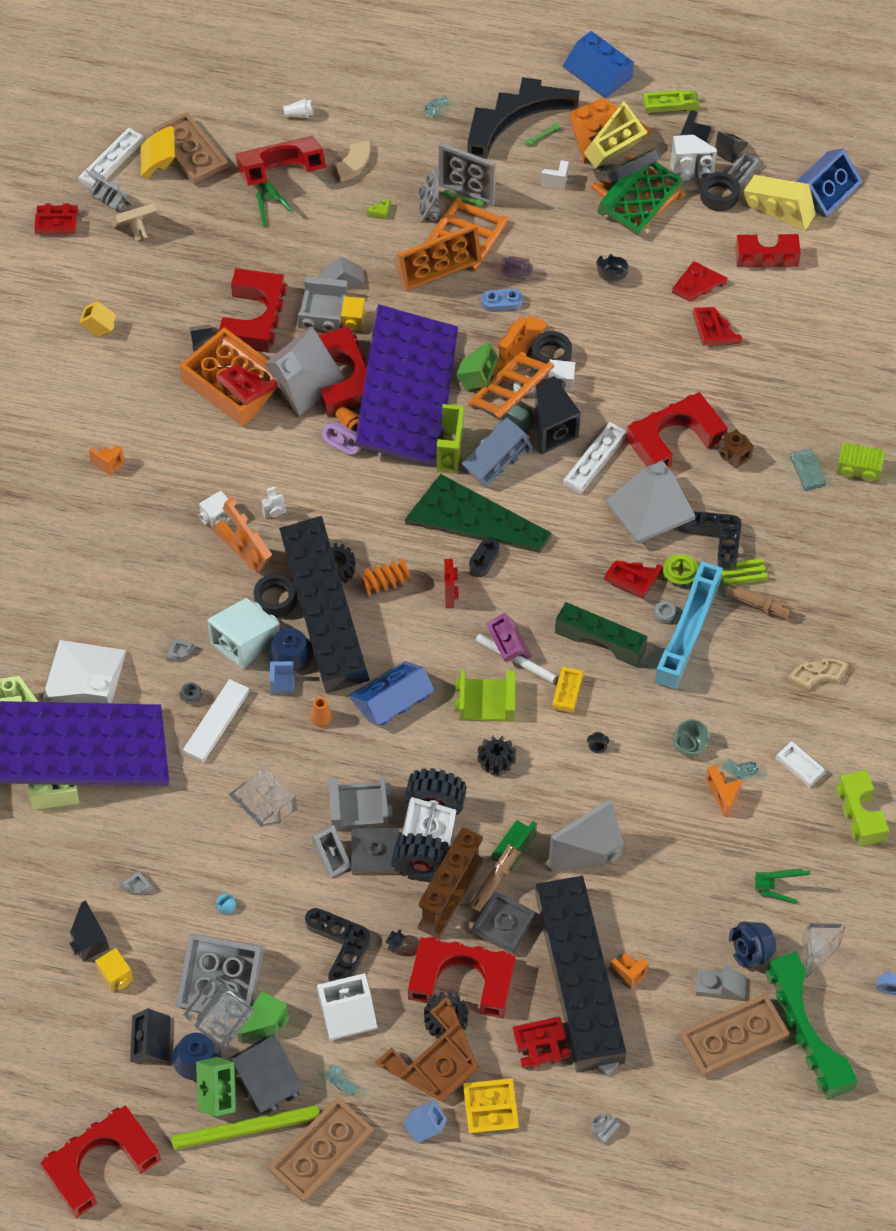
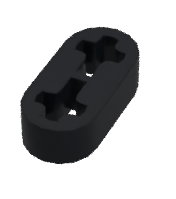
[469,538,499,577]

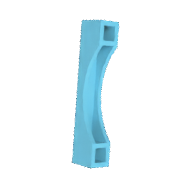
[655,561,723,690]

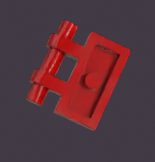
[34,203,78,234]
[512,1016,570,1069]

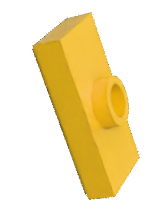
[552,667,584,714]

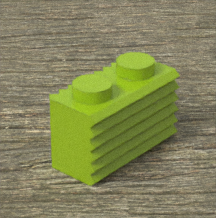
[836,442,885,482]

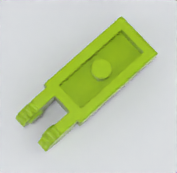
[642,90,700,113]

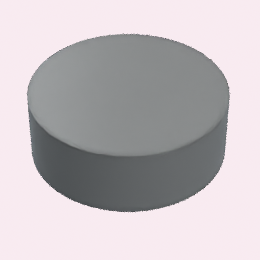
[654,601,677,624]

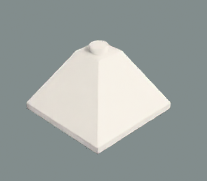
[43,640,126,703]

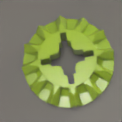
[663,554,699,587]

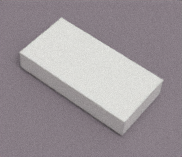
[775,741,826,788]

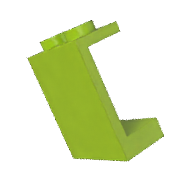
[437,404,464,474]
[455,669,516,722]

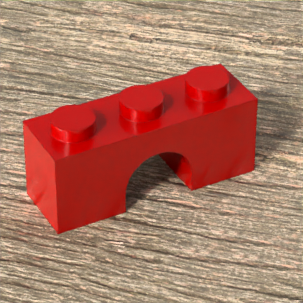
[735,234,801,268]

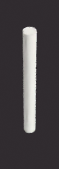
[475,634,557,684]

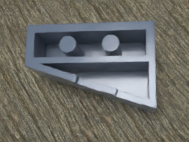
[462,418,533,487]

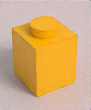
[341,296,366,331]
[79,301,116,337]
[95,948,133,993]

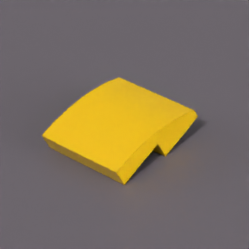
[141,126,175,179]
[463,1078,519,1133]

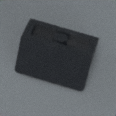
[680,110,712,142]
[130,1008,171,1064]

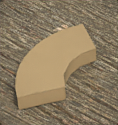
[335,140,370,182]
[787,659,849,691]

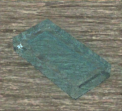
[790,448,826,491]

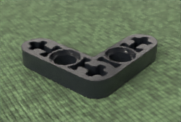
[593,148,662,182]
[678,511,741,571]
[305,908,371,982]

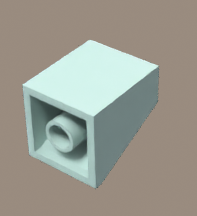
[207,598,280,669]

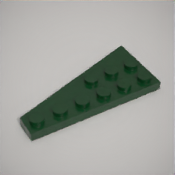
[405,474,552,553]

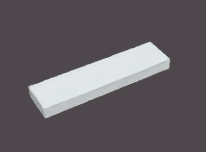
[78,128,145,188]
[563,422,626,494]
[183,679,250,763]

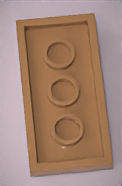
[153,112,229,184]
[679,993,790,1078]
[267,1097,374,1204]

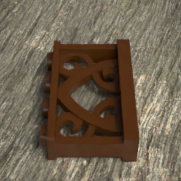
[418,827,483,939]

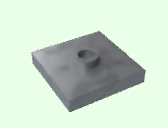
[351,828,399,875]
[471,891,537,954]

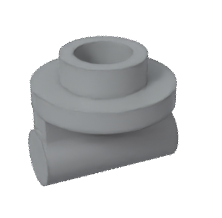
[591,1113,620,1144]

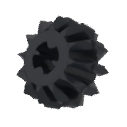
[477,735,516,775]

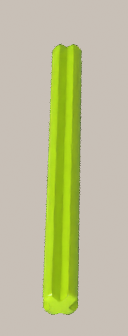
[171,1105,320,1150]

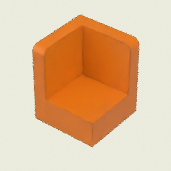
[89,445,125,475]
[609,954,649,989]

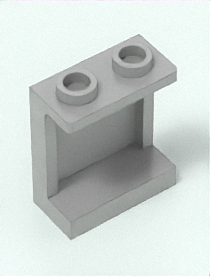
[298,276,348,332]
[328,775,393,831]

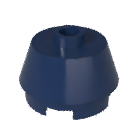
[268,628,313,672]
[729,921,776,968]
[172,1033,222,1082]

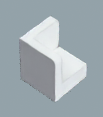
[541,160,569,190]

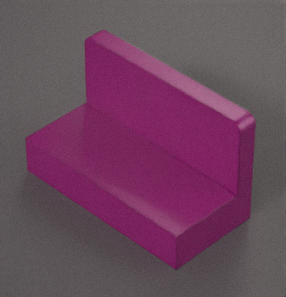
[486,612,532,663]

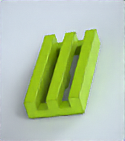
[721,558,768,587]

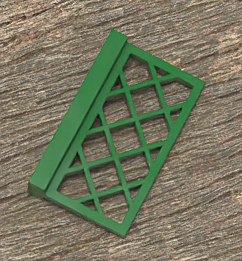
[597,149,683,235]

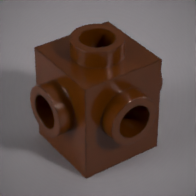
[718,429,754,469]

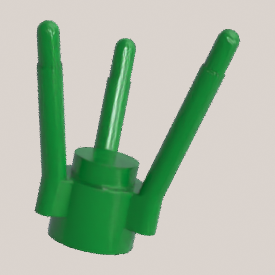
[255,179,292,227]
[755,868,811,904]

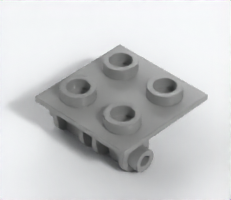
[418,166,440,223]
[86,170,132,212]

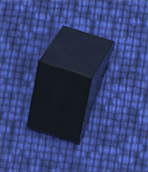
[715,131,749,163]
[190,324,213,352]

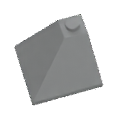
[439,142,496,207]
[264,327,345,416]
[606,461,695,544]
[548,800,624,872]
[176,934,266,1020]

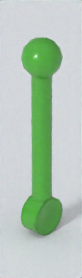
[526,123,560,146]
[443,190,484,207]

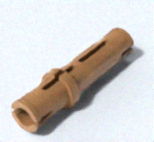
[725,583,793,620]
[469,844,521,912]

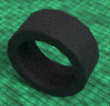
[700,172,740,211]
[532,331,572,364]
[253,574,297,618]

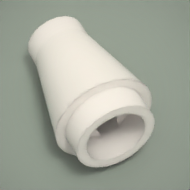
[283,98,314,118]

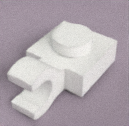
[261,487,286,519]

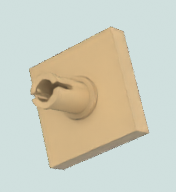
[111,203,157,241]

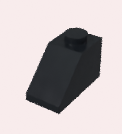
[69,900,109,962]

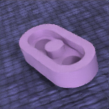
[322,422,362,454]

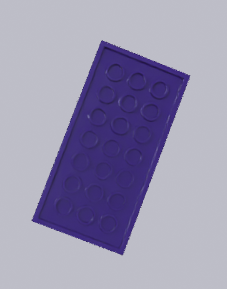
[354,304,458,468]
[0,701,169,786]

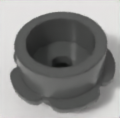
[180,682,202,704]

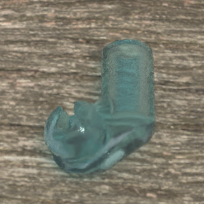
[424,95,448,118]
[723,758,759,779]
[325,1065,358,1096]

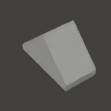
[321,256,365,287]
[312,825,351,878]

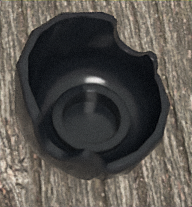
[596,254,629,282]

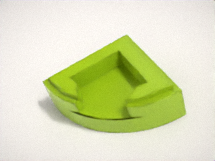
[367,199,391,220]

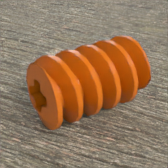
[361,558,411,597]

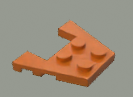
[569,97,651,164]
[213,497,272,574]

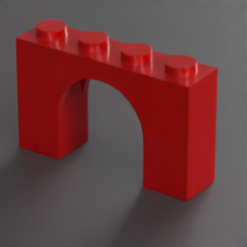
[235,135,326,186]
[218,268,288,353]
[318,327,367,417]
[626,392,728,468]
[408,937,516,1019]
[40,1105,161,1218]

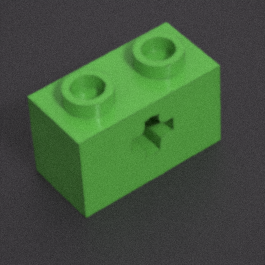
[196,1057,236,1117]

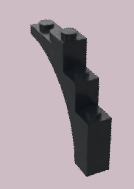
[467,77,580,159]

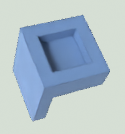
[270,662,294,695]
[403,1099,447,1143]

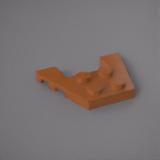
[375,996,480,1103]

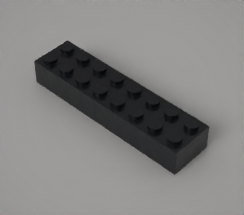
[279,516,370,694]
[535,875,627,1073]

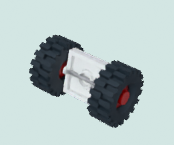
[391,768,467,883]

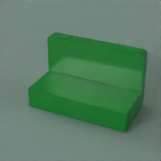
[491,820,537,871]

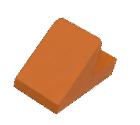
[706,765,743,817]

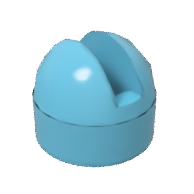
[216,893,236,915]

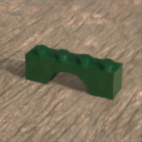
[555,602,648,668]

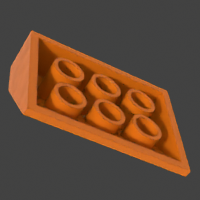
[394,223,482,291]
[179,327,278,427]

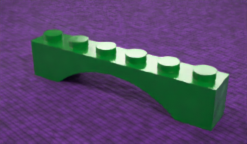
[766,951,858,1100]

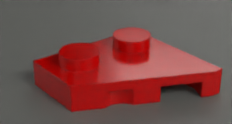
[672,261,728,302]
[692,307,743,346]
[218,365,278,405]
[444,559,459,608]
[604,560,663,599]

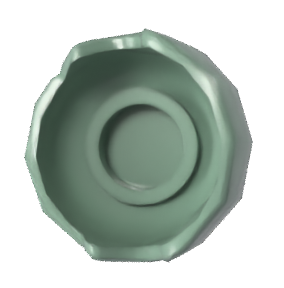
[500,402,534,431]
[673,719,710,757]

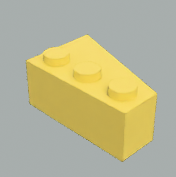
[584,101,648,169]
[744,175,816,231]

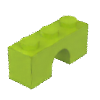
[836,769,889,847]

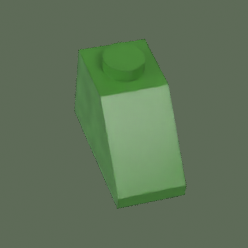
[457,342,498,390]
[237,991,290,1043]

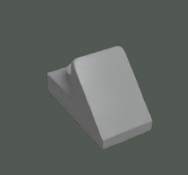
[696,965,746,1001]

